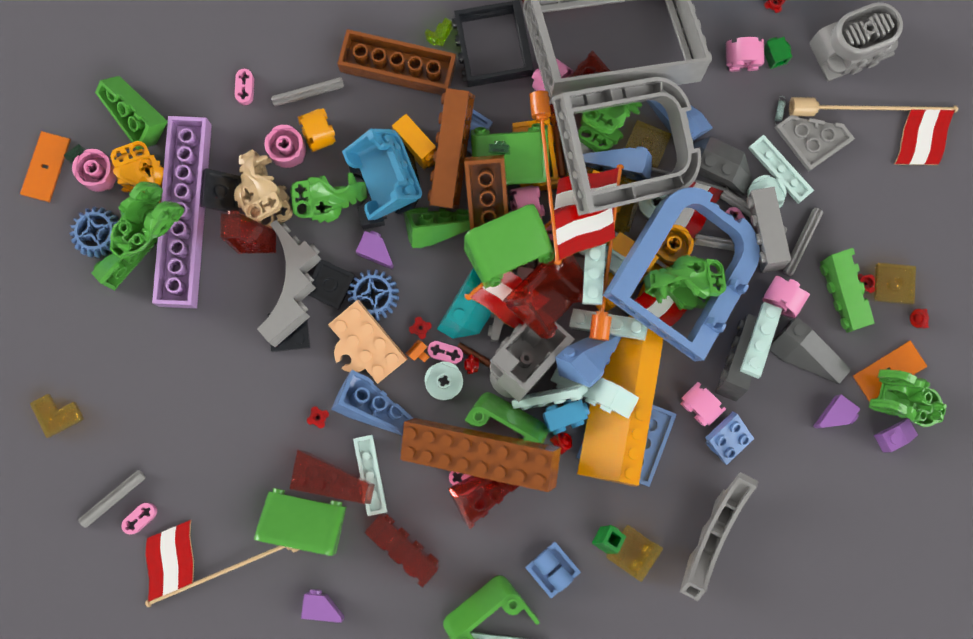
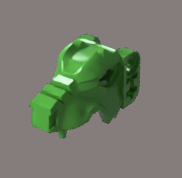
[578,102,642,152]
[290,173,367,223]
[110,181,184,260]
[643,255,726,310]
[869,369,947,427]

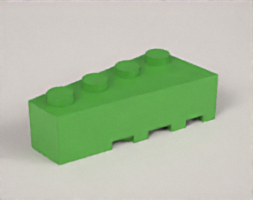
[95,76,168,150]
[820,248,875,333]

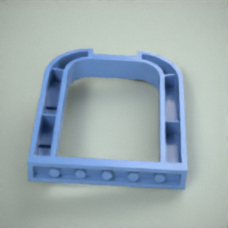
[603,187,760,362]

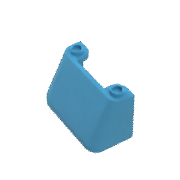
[342,129,422,220]

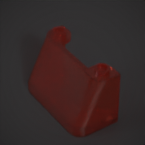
[503,255,584,339]

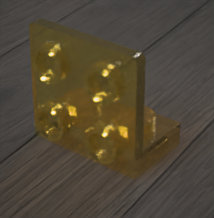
[606,525,663,582]

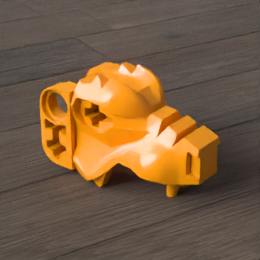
[110,141,164,203]

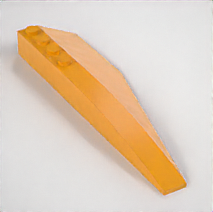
[577,262,663,486]

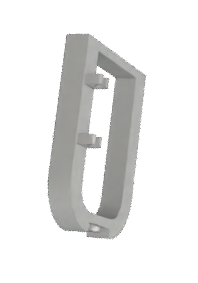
[552,77,701,216]

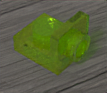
[425,18,452,47]

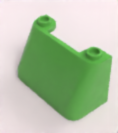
[471,123,550,185]
[464,204,555,289]
[465,392,548,444]
[254,488,346,556]

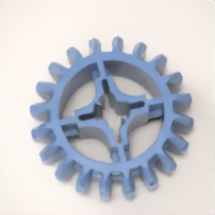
[69,207,118,258]
[347,270,399,321]

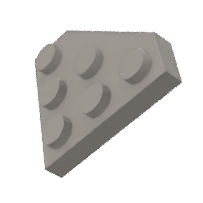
[775,115,855,172]

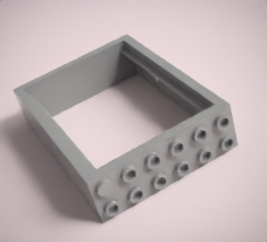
[523,0,712,104]

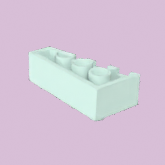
[551,368,639,419]

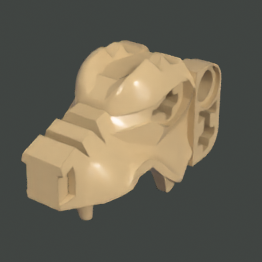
[234,149,293,229]

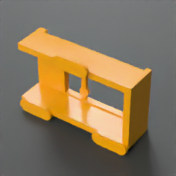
[512,118,560,191]

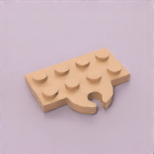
[328,299,408,384]

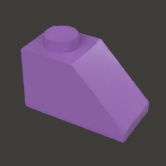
[356,231,394,269]
[813,395,860,429]
[874,418,918,452]
[301,589,344,623]

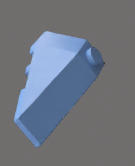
[647,100,713,141]
[583,146,652,181]
[555,335,621,388]
[331,370,413,436]

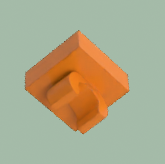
[405,340,429,363]

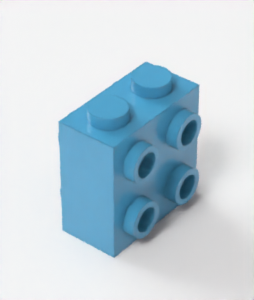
[542,399,590,435]

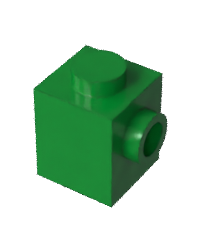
[764,37,792,69]
[592,525,627,554]

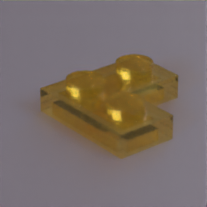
[30,394,84,438]

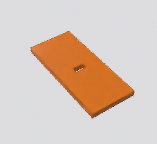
[20,131,71,203]
[853,340,927,402]

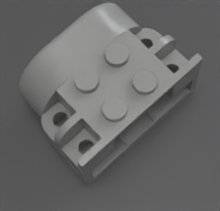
[809,2,903,82]
[489,308,575,402]

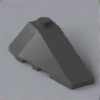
[769,317,851,384]

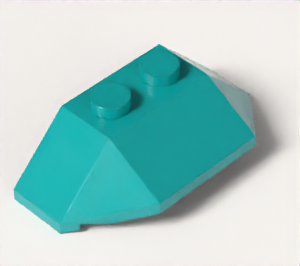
[437,267,492,339]

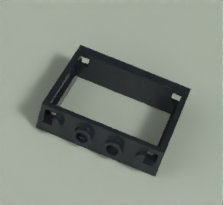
[452,0,534,87]

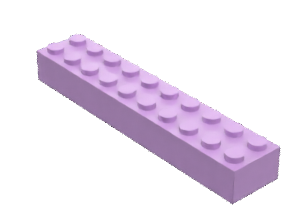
[152,116,212,309]

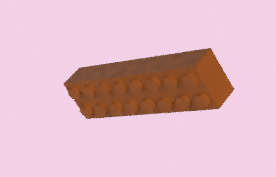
[400,418,561,492]

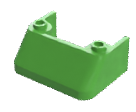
[443,575,540,639]

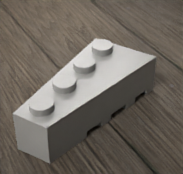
[747,187,791,273]

